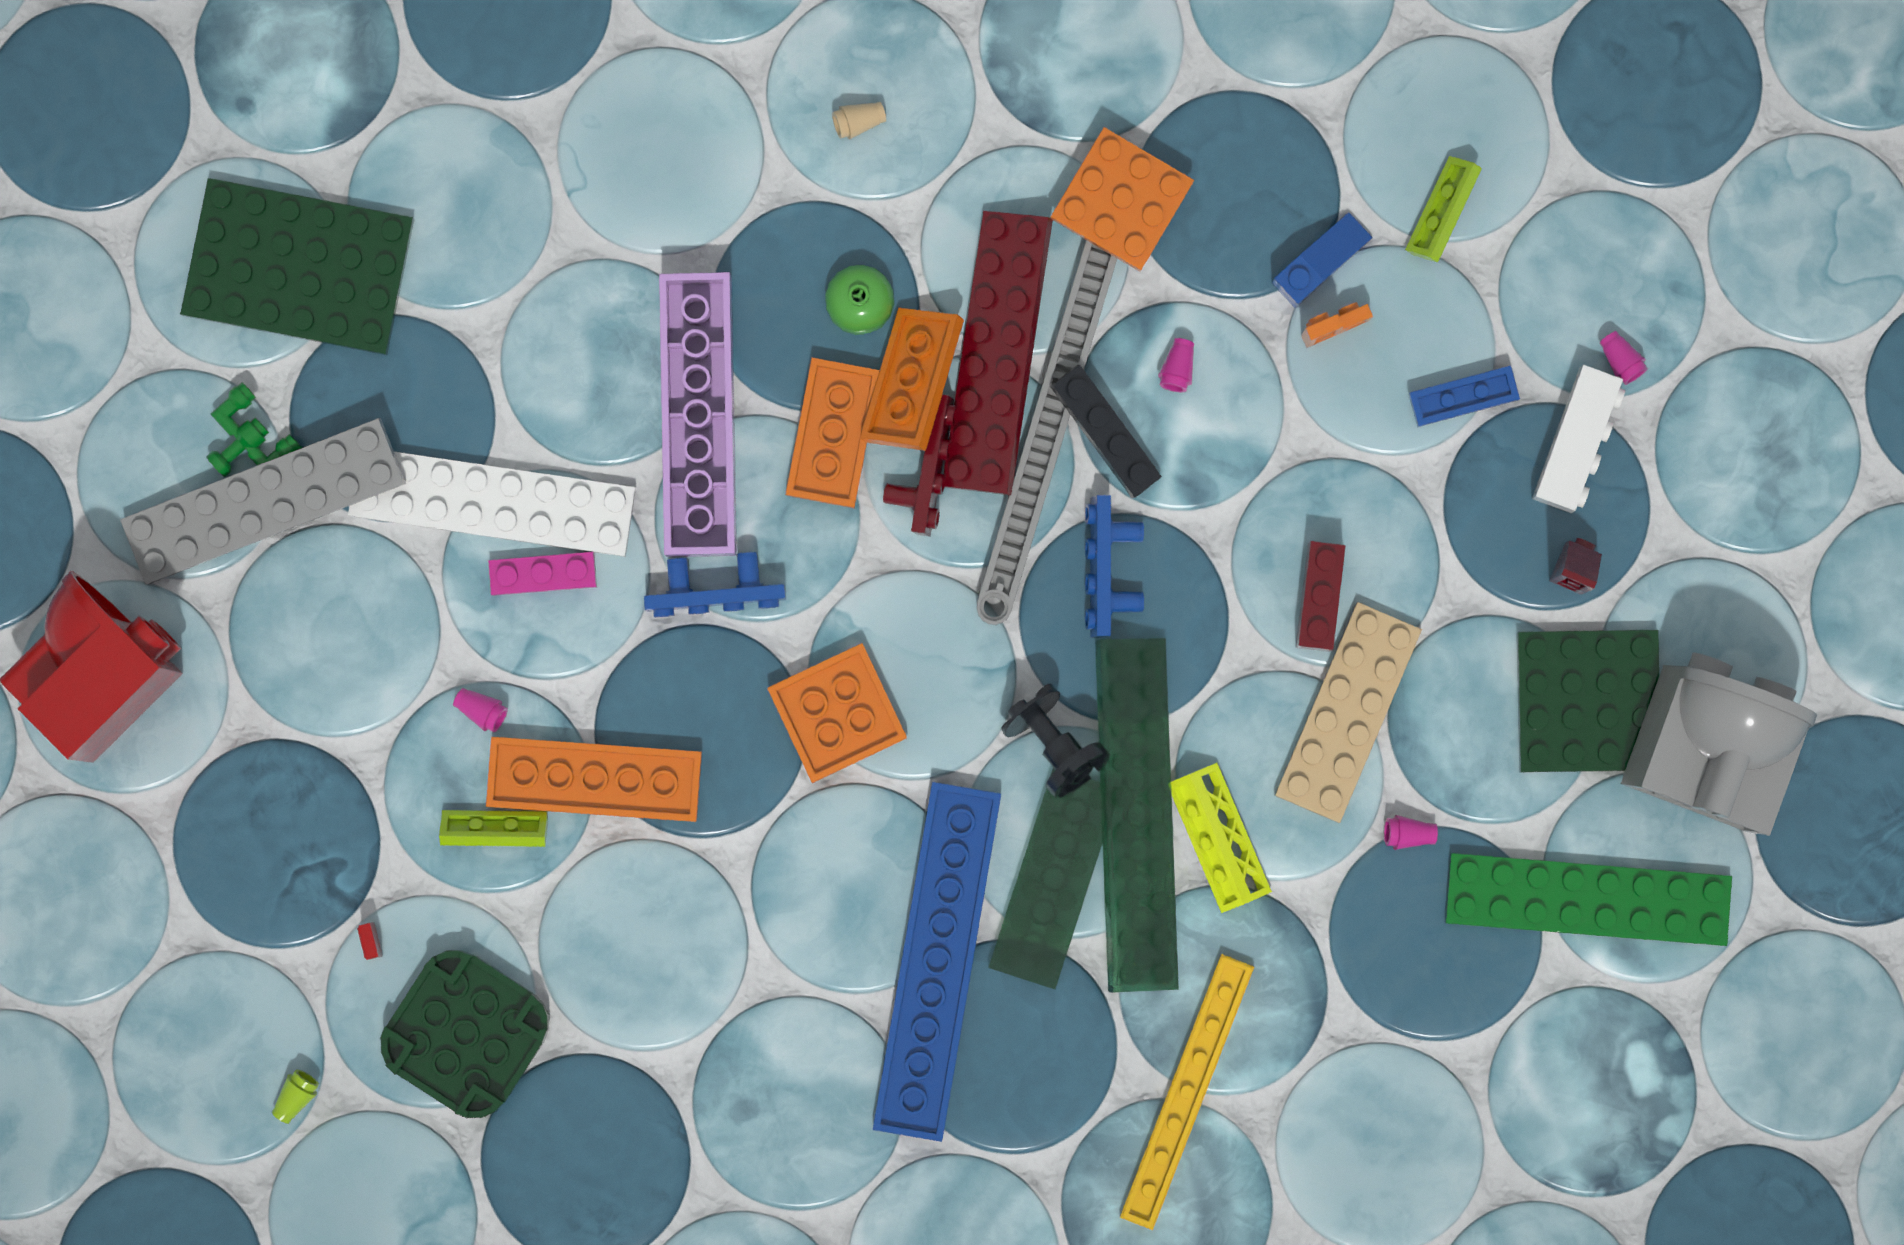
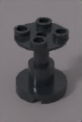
[1001,683,1110,798]

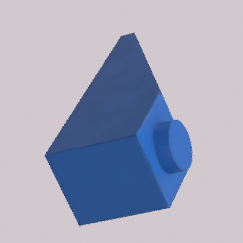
[1272,212,1373,309]

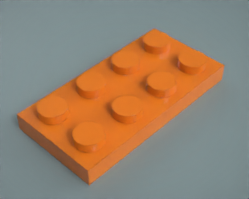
[860,308,964,451]
[785,358,880,509]

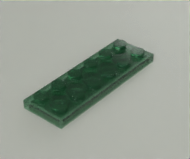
[988,768,1120,989]

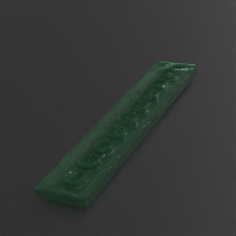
[1095,638,1179,993]

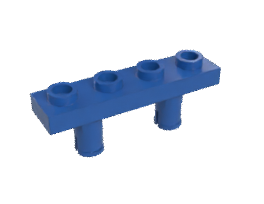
[1085,495,1144,638]
[644,552,786,618]

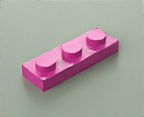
[488,552,597,596]

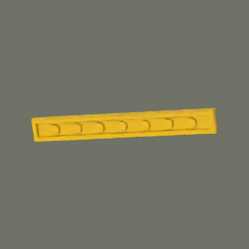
[1120,954,1254,1230]

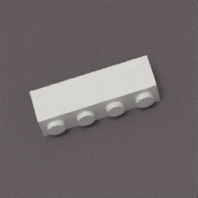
[1532,365,1625,513]

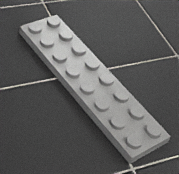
[120,418,406,585]

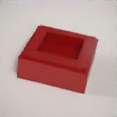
[357,922,383,960]

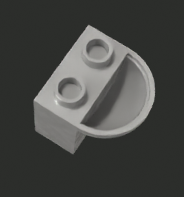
[1621,652,1817,836]

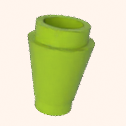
[272,1069,319,1124]

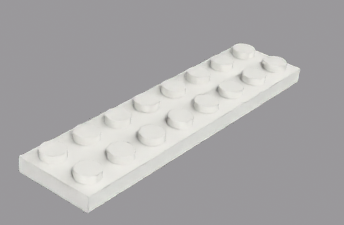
[348,452,636,557]

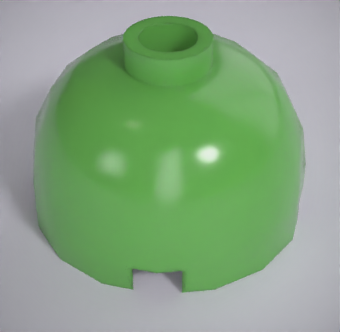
[825,265,895,335]

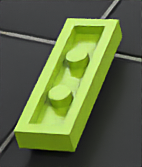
[1405,156,1482,263]
[439,810,548,847]

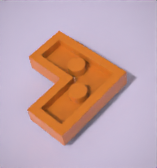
[1301,302,1373,348]

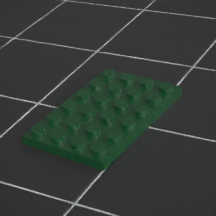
[180,178,414,355]

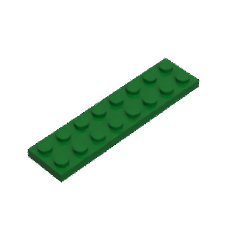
[1445,853,1732,946]

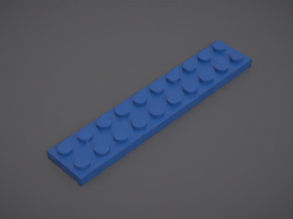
[873,782,1001,1142]

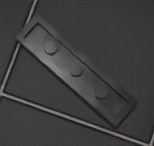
[1050,365,1162,498]

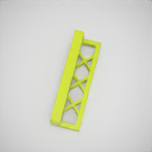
[1167,763,1272,913]

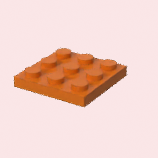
[1050,127,1194,272]
[767,643,907,783]

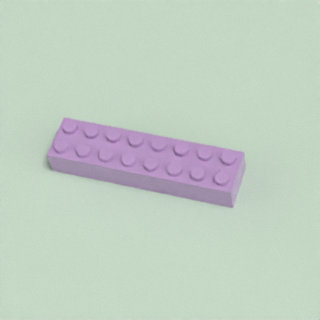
[659,272,737,557]

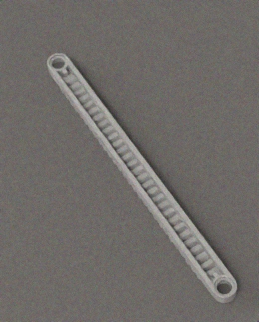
[977,240,1117,625]

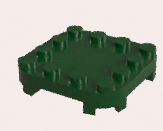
[380,950,550,1118]

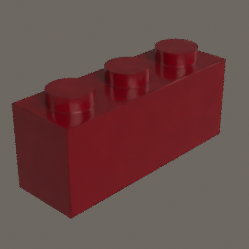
[1296,541,1346,652]

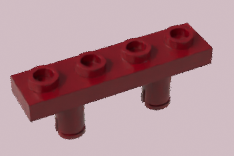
[883,394,957,537]

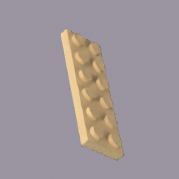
[1275,602,1422,823]

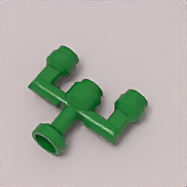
[206,382,302,477]

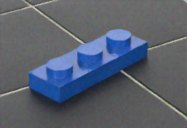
[1408,365,1520,428]

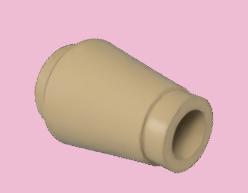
[832,102,886,140]

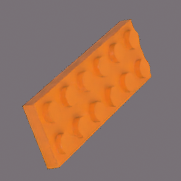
[486,737,702,822]

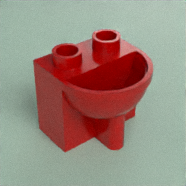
[0,571,183,763]

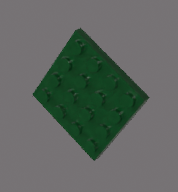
[1517,630,1660,773]

